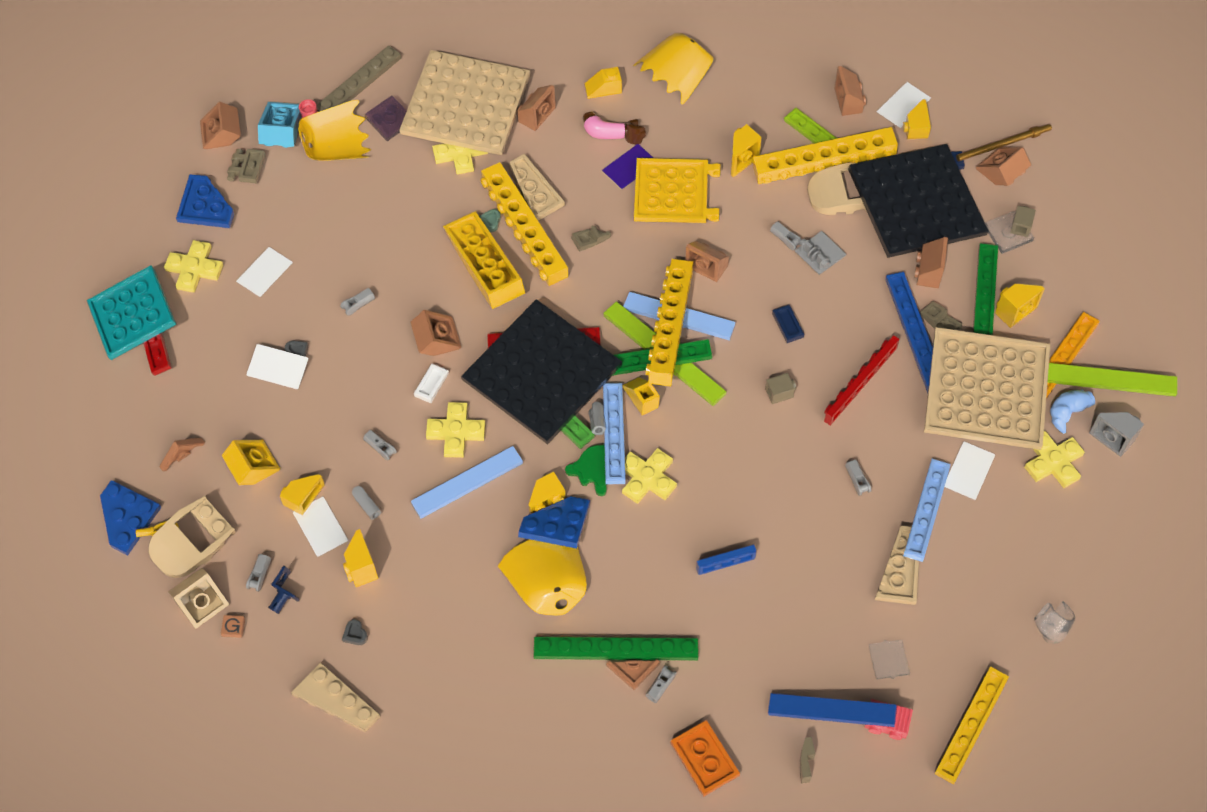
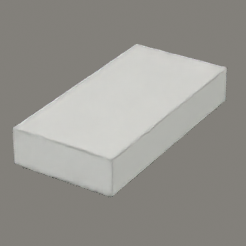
[414,364,449,403]

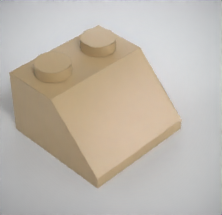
[168,568,229,629]

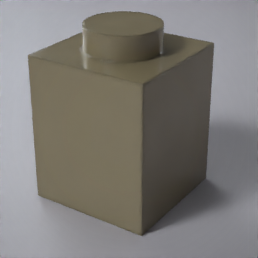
[1010,205,1036,237]
[765,373,796,404]

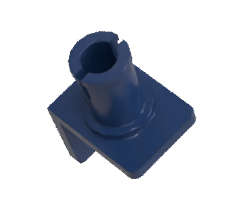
[268,566,300,614]

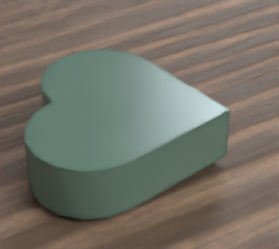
[479,209,501,232]

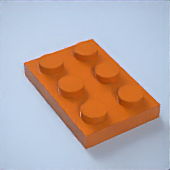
[670,720,740,797]

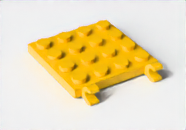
[634,158,720,223]

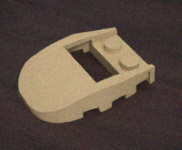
[808,163,866,215]
[148,496,235,578]

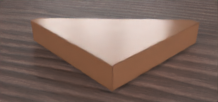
[159,438,205,471]
[606,660,660,690]

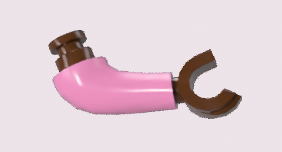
[583,112,646,145]

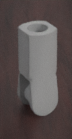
[770,221,802,250]
[340,288,375,316]
[588,402,606,435]
[363,430,397,461]
[845,460,871,496]
[352,486,381,520]
[246,554,271,592]
[645,665,677,703]

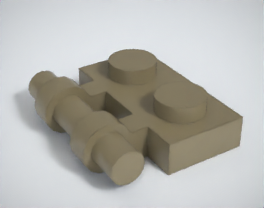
[227,149,265,184]

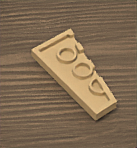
[510,154,565,221]
[875,526,919,605]
[291,663,380,732]

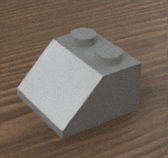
[1089,412,1144,457]

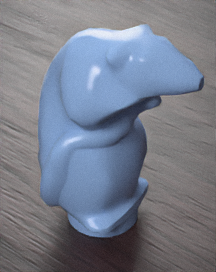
[1050,389,1095,434]

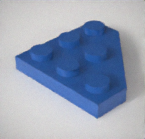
[176,174,234,228]
[100,480,161,556]
[518,496,590,549]

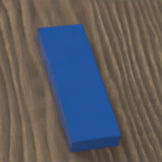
[696,545,756,575]

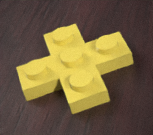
[432,143,488,174]
[164,240,223,293]
[426,402,485,458]
[1024,431,1085,488]
[622,448,677,504]

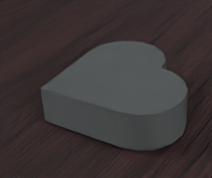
[285,341,309,357]
[342,619,368,645]

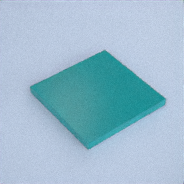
[87,265,176,360]

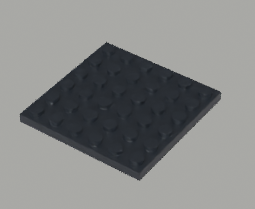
[848,144,989,258]
[461,299,622,445]

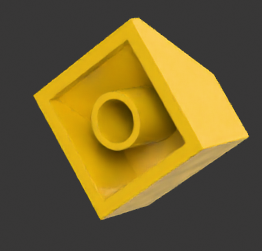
[731,124,761,177]
[995,284,1045,328]
[222,440,280,485]
[342,529,378,587]

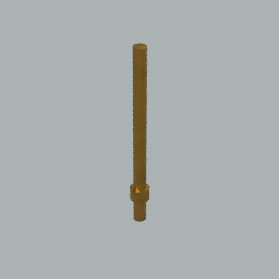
[956,124,1052,162]

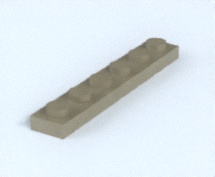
[316,45,401,112]

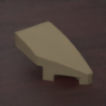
[571,225,611,251]

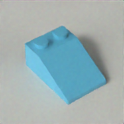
[258,102,301,148]

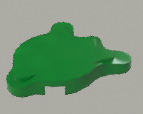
[565,445,607,496]

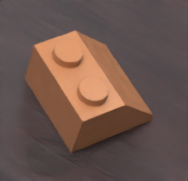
[834,66,866,116]
[517,85,556,131]
[200,101,241,149]
[976,147,1031,186]
[914,237,948,289]
[685,241,729,282]
[410,310,461,356]

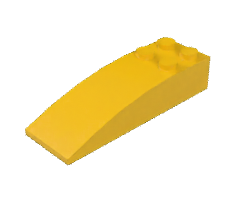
[443,211,525,309]

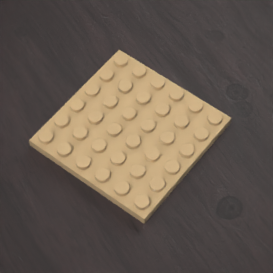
[400,50,530,155]
[924,327,1050,450]

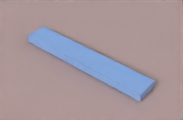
[623,292,735,341]
[603,383,625,484]
[411,446,523,519]
[903,459,951,562]

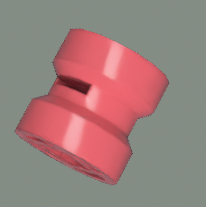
[299,99,318,118]

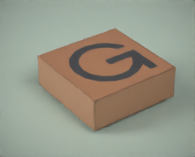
[221,615,245,638]

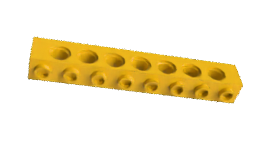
[753,127,898,184]
[480,162,568,286]
[646,259,693,386]

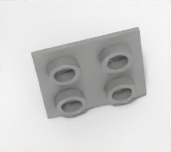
[795,231,847,275]

